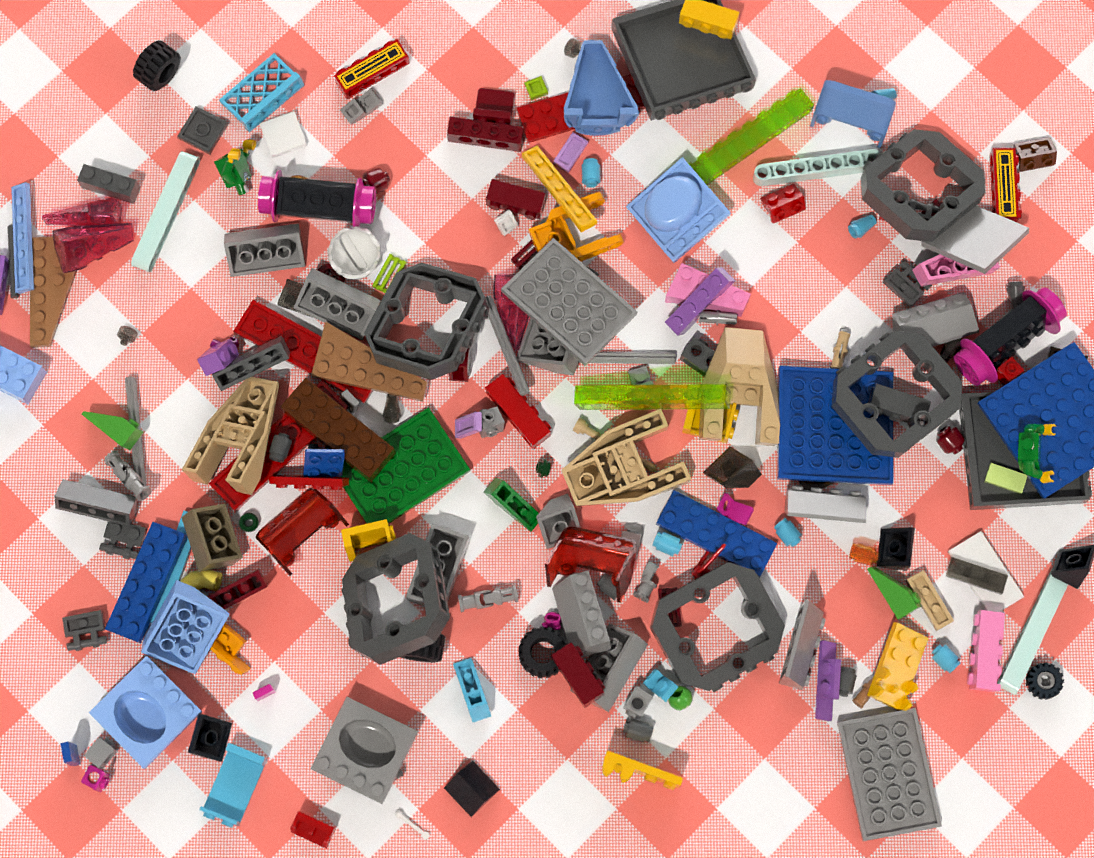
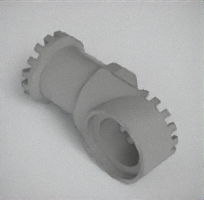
[633,561,659,603]

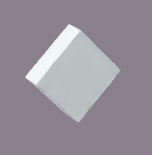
[494,209,519,236]

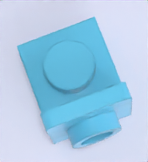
[643,669,678,702]

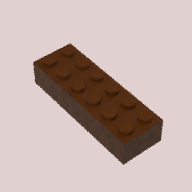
[280,378,396,482]

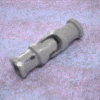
[104,451,151,501]
[458,585,519,612]

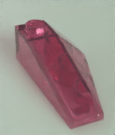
[42,198,122,228]
[52,223,134,273]
[493,274,529,350]

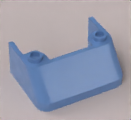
[810,80,896,148]

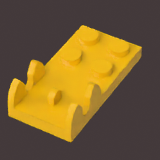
[867,622,928,711]
[602,750,683,790]

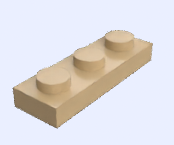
[906,570,954,631]

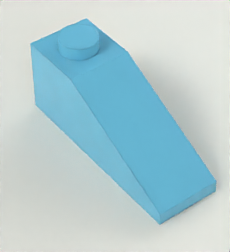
[453,658,491,723]

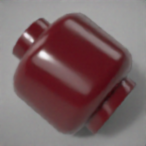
[362,168,390,194]
[936,425,965,455]

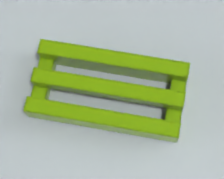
[372,254,407,293]

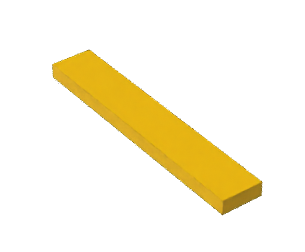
[522,145,597,233]

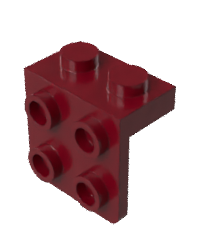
[473,88,515,125]

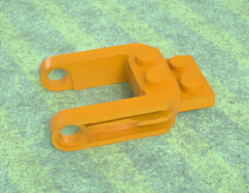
[528,192,624,262]

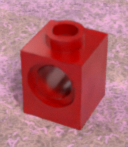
[996,357,1024,386]

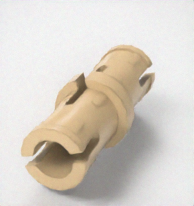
[830,331,851,369]

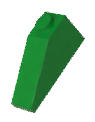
[483,478,539,532]

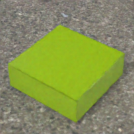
[524,76,548,101]

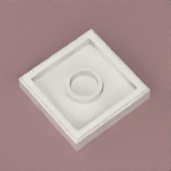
[259,111,307,158]

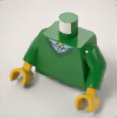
[214,139,256,195]
[1018,424,1056,483]

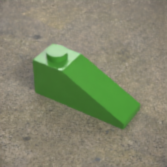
[81,411,144,450]
[867,566,922,620]

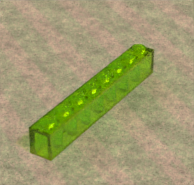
[688,88,814,185]
[574,384,731,410]

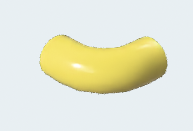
[181,570,223,591]

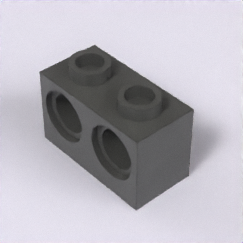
[680,337,715,377]

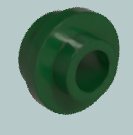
[536,459,551,478]
[239,513,259,532]

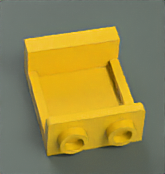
[682,392,739,444]
[341,519,396,562]

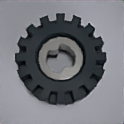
[1025,662,1064,700]

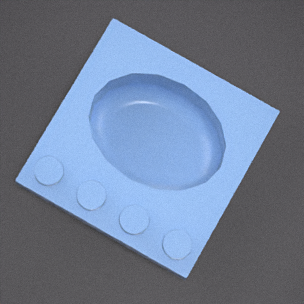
[626,157,731,263]
[89,656,202,769]

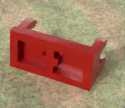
[290,811,336,849]

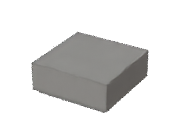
[340,389,360,414]

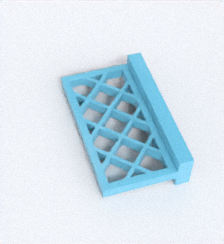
[219,53,304,133]

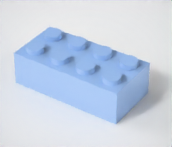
[0,345,47,405]

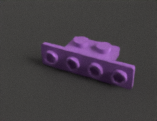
[815,640,841,721]

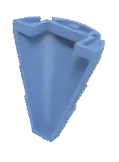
[563,40,639,136]

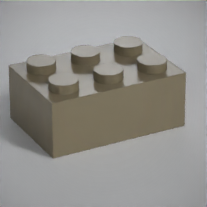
[181,504,243,572]

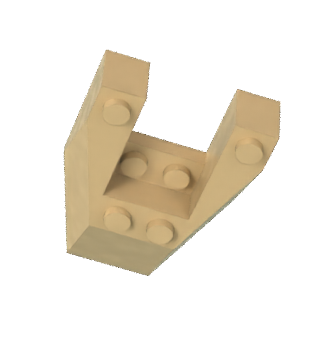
[699,327,780,446]
[182,377,279,495]
[561,409,691,506]

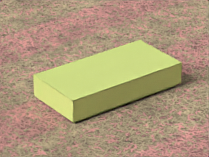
[984,463,1027,494]

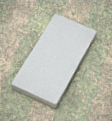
[948,531,1024,612]

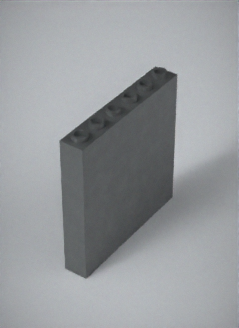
[611,0,756,121]
[959,392,1092,510]

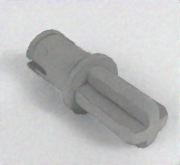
[699,310,737,325]

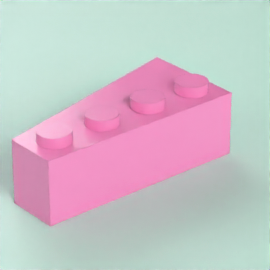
[912,254,1000,286]
[665,263,751,317]
[967,610,1005,692]

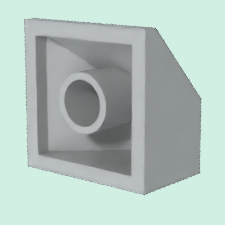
[536,494,583,549]

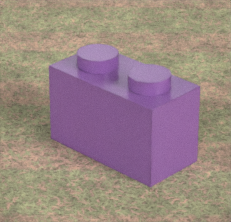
[197,339,239,376]

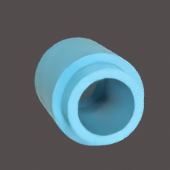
[581,158,601,188]
[774,518,802,547]
[652,532,683,557]
[932,644,961,674]

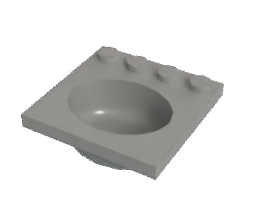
[310,697,418,805]

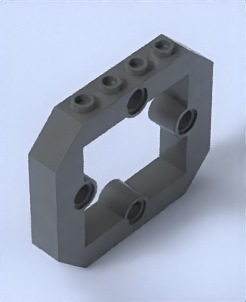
[861,129,986,242]
[364,262,489,380]
[831,330,962,458]
[342,533,450,665]
[649,562,785,692]

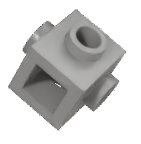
[479,407,505,438]

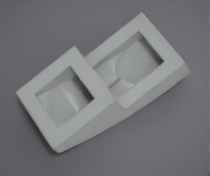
[340,88,383,125]

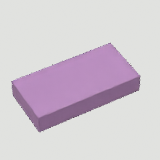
[553,132,588,173]
[455,412,482,439]

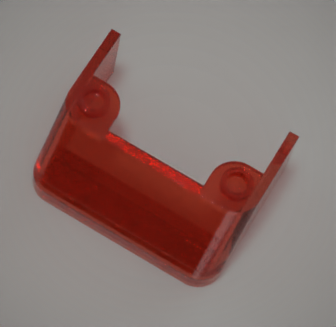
[256,488,349,576]
[545,527,637,603]

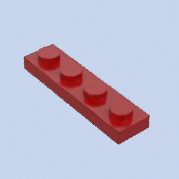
[269,475,349,490]

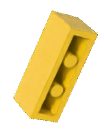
[679,0,740,39]

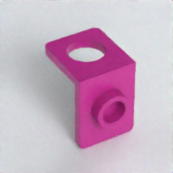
[717,493,754,525]
[81,765,111,792]

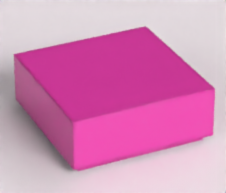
[252,684,276,701]

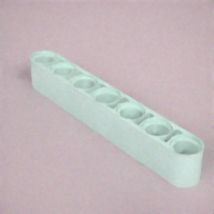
[753,149,880,186]
[131,151,200,272]
[997,568,1068,695]

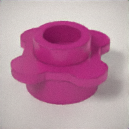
[542,612,562,630]

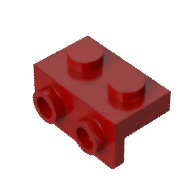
[761,183,806,224]

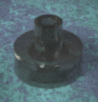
[564,38,581,58]
[117,326,138,346]

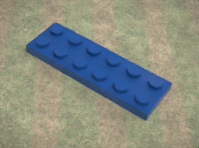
[656,490,777,578]
[105,522,188,644]

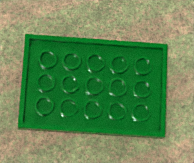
[342,407,471,524]

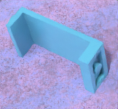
[199,743,268,828]

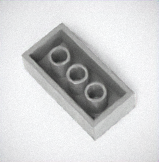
[406,524,470,606]

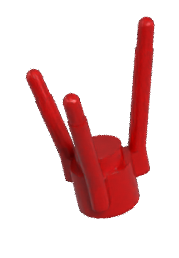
[691,544,726,579]

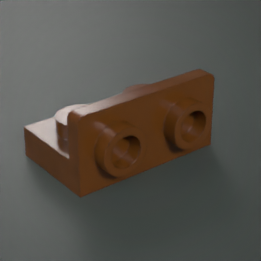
[1014,137,1057,172]

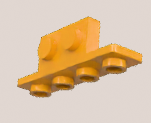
[210,623,251,675]

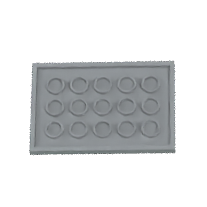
[501,238,638,366]
[837,708,942,842]

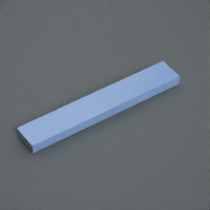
[11,182,34,294]

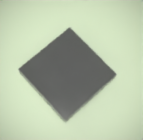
[177,106,229,155]

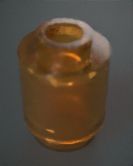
[849,542,879,566]

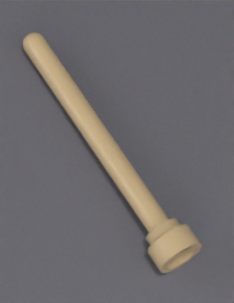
[572,418,656,472]

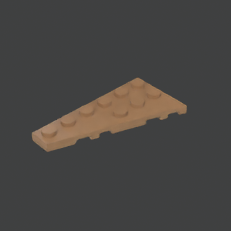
[30,235,88,348]
[311,322,428,402]

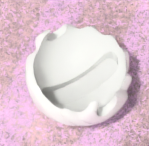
[328,226,380,279]

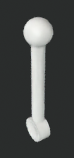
[395,810,430,840]

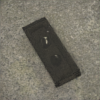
[945,557,1008,595]

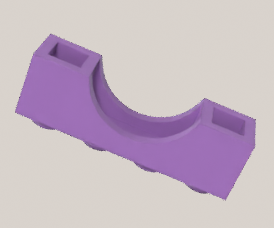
[665,267,735,336]

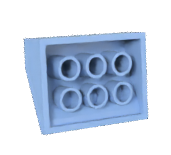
[141,580,229,674]

